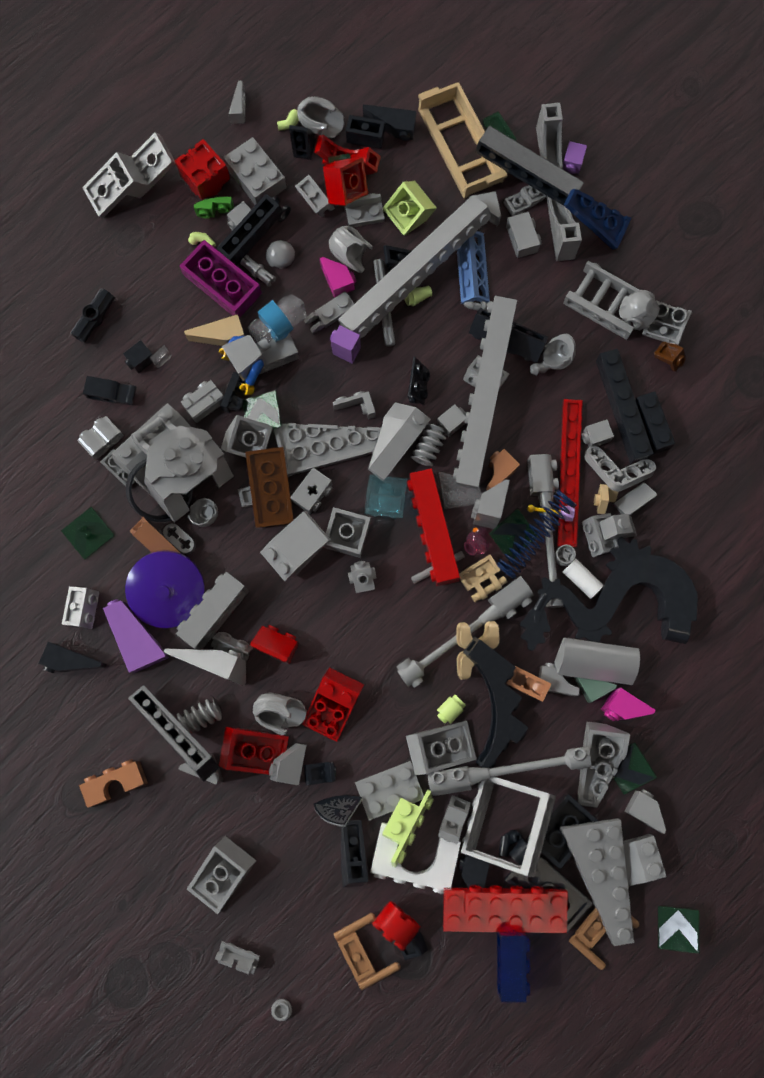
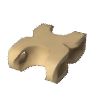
[456,621,499,680]

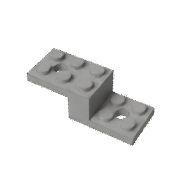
[82,133,175,218]

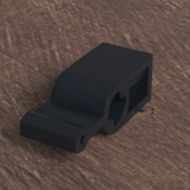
[83,376,137,405]

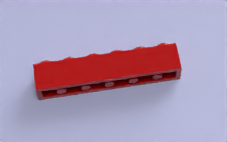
[407,468,460,587]

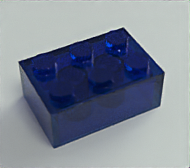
[497,932,530,1003]

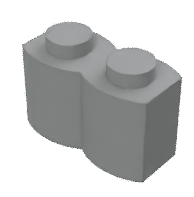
[77,416,124,460]

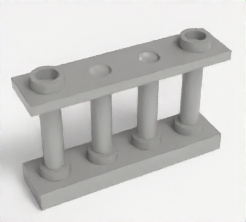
[563,261,642,340]

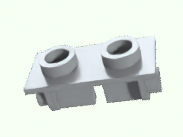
[211,632,253,662]
[215,941,260,975]

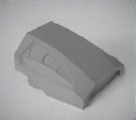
[642,300,692,345]

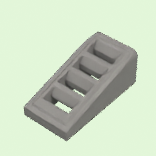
[229,81,245,124]

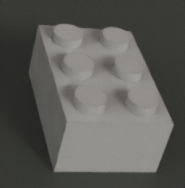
[223,137,287,205]

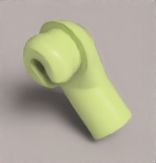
[277,109,299,131]
[188,232,216,248]

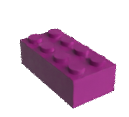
[179,240,262,318]

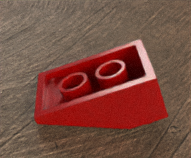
[219,727,289,774]

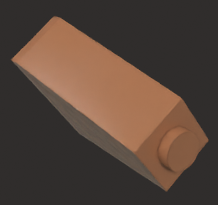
[130,518,180,553]

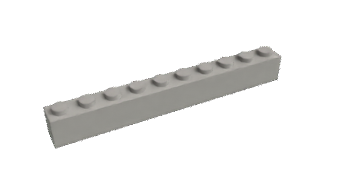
[338,195,491,339]
[453,296,517,489]

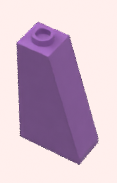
[103,599,169,674]

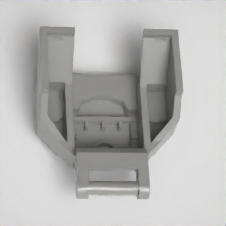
[131,412,234,523]

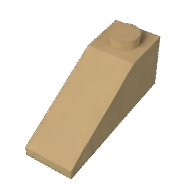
[184,315,245,346]

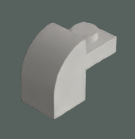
[438,795,471,844]

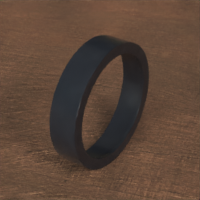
[126,459,193,522]

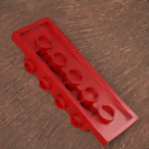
[443,885,568,933]

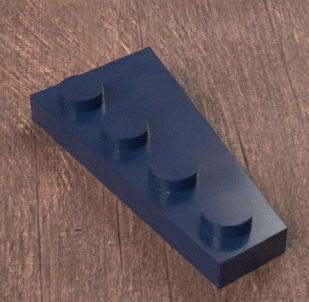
[564,188,631,249]

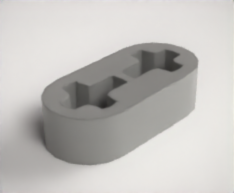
[163,524,196,554]

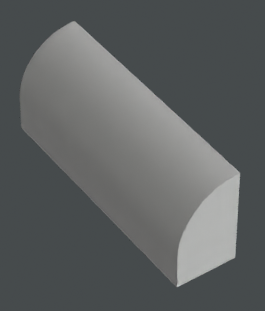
[554,638,640,685]

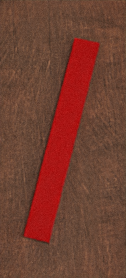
[557,399,583,548]

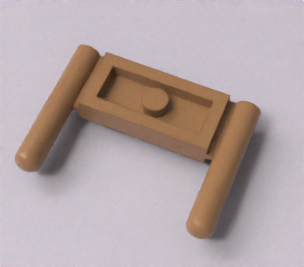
[569,907,639,970]
[334,913,400,991]

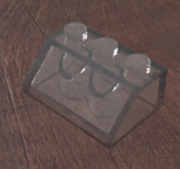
[248,294,307,343]

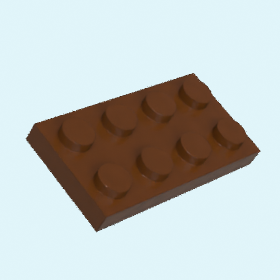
[245,447,293,528]

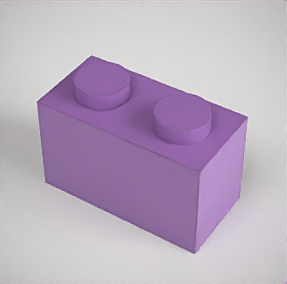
[330,325,361,364]

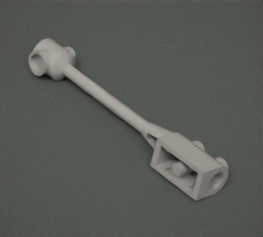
[527,454,564,608]
[396,576,533,688]
[428,746,592,796]

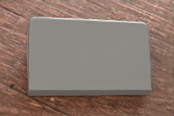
[614,482,657,515]

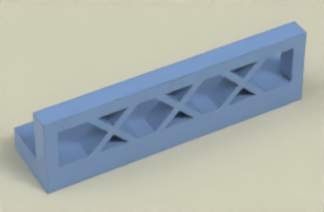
[457,231,490,304]

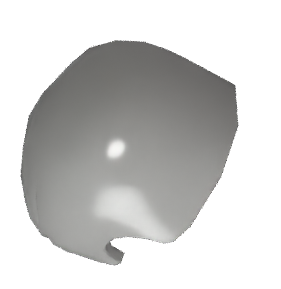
[266,240,295,269]
[188,498,218,527]

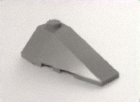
[368,402,431,481]
[164,649,246,686]
[577,722,630,807]

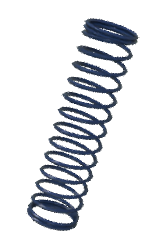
[496,490,577,579]

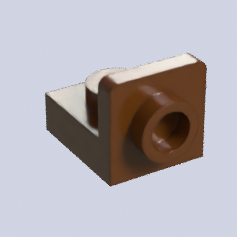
[654,342,686,372]

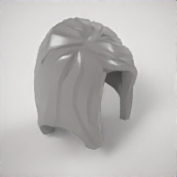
[297,97,344,138]
[328,226,373,273]
[253,693,307,735]

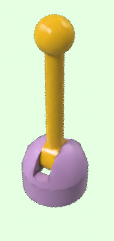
[527,505,575,522]

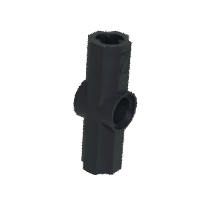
[70,288,115,343]

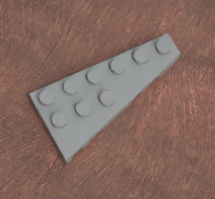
[272,422,381,477]
[560,818,634,946]

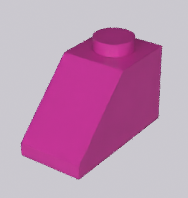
[320,257,356,298]

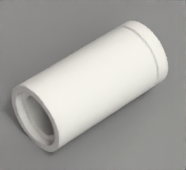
[563,559,604,599]

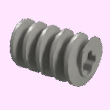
[411,423,446,466]
[176,696,222,734]

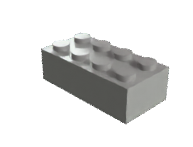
[176,572,249,650]

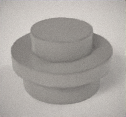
[271,999,292,1021]

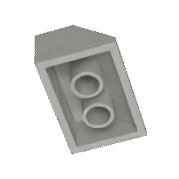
[471,480,509,529]

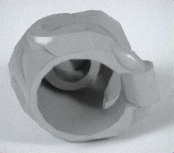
[619,290,659,330]

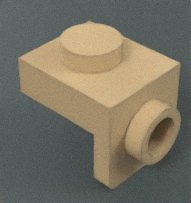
[594,484,618,514]

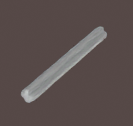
[374,259,395,347]

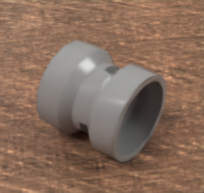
[555,544,576,566]

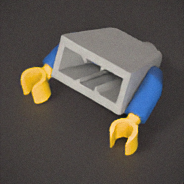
[219,335,271,395]

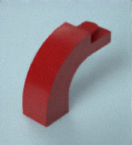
[314,135,381,175]

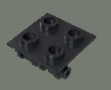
[407,357,430,405]

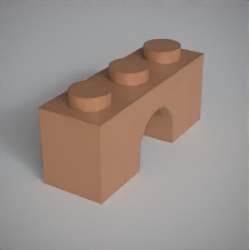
[79,759,148,808]

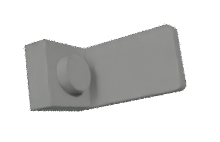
[333,391,376,420]

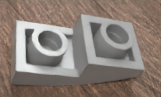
[503,185,546,216]
[100,449,135,486]

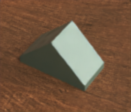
[574,677,617,703]

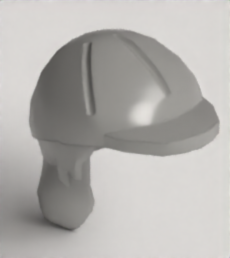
[530,333,576,376]

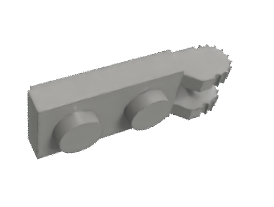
[304,291,354,333]

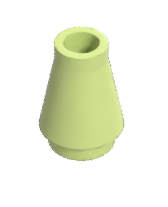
[404,286,432,306]

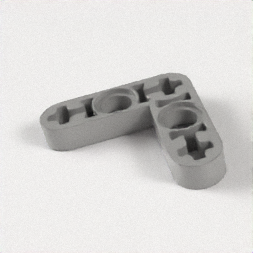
[585,446,656,492]

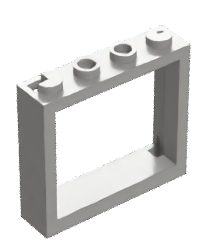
[461,776,556,877]

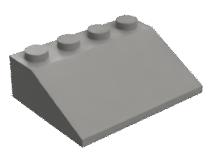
[112,403,191,496]

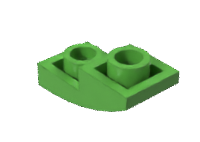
[194,197,234,219]

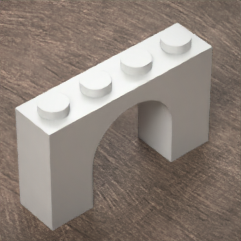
[371,822,461,894]

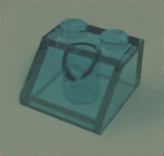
[365,475,407,518]

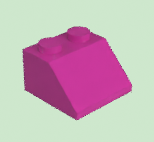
[601,688,656,721]

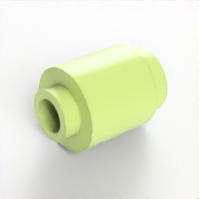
[437,695,466,724]

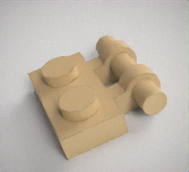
[459,554,507,602]

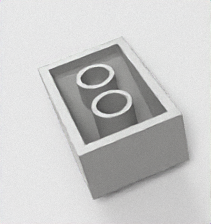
[260,510,331,581]
[406,721,477,775]
[623,834,667,886]
[187,836,256,914]

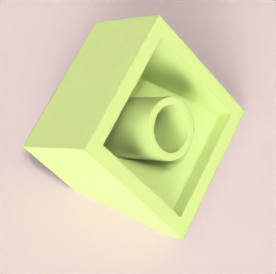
[383,181,437,235]

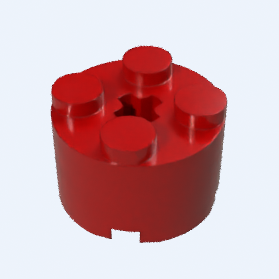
[372,901,421,951]

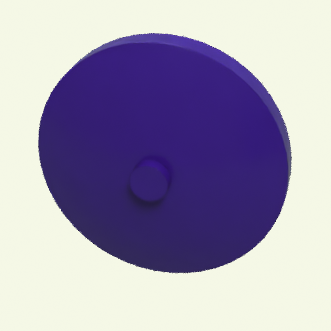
[125,550,205,628]

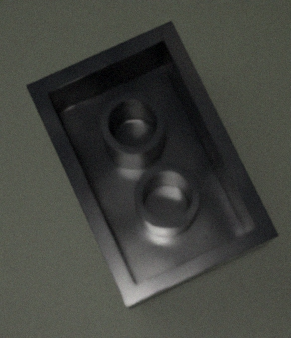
[526,793,598,869]

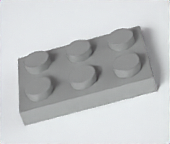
[355,761,424,820]

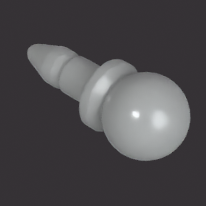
[464,301,489,311]

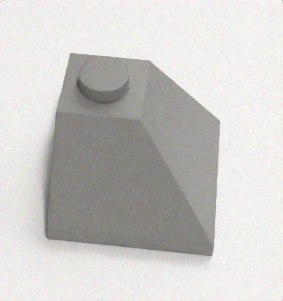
[221,415,273,457]

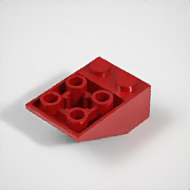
[302,667,364,742]

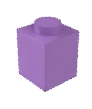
[563,141,587,174]

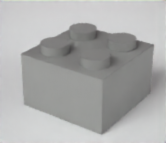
[324,507,371,558]

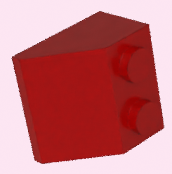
[323,157,368,206]
[250,624,299,664]

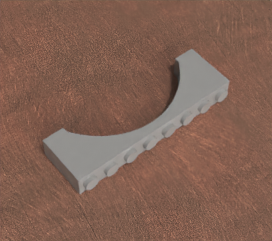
[536,103,582,261]

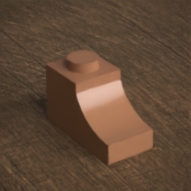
[486,449,520,490]
[507,666,551,702]

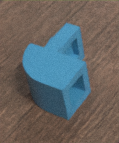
[258,300,294,342]

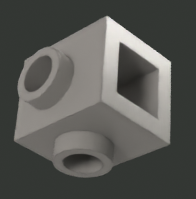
[348,561,377,593]

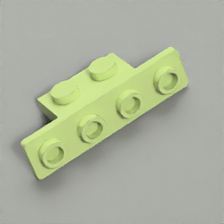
[382,790,434,868]

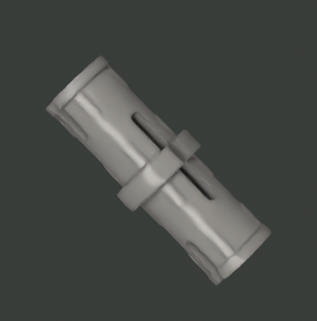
[240,255,276,287]

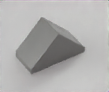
[469,191,501,226]

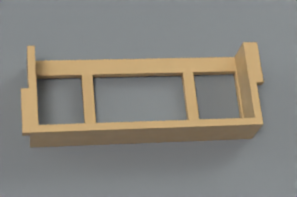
[418,82,507,199]

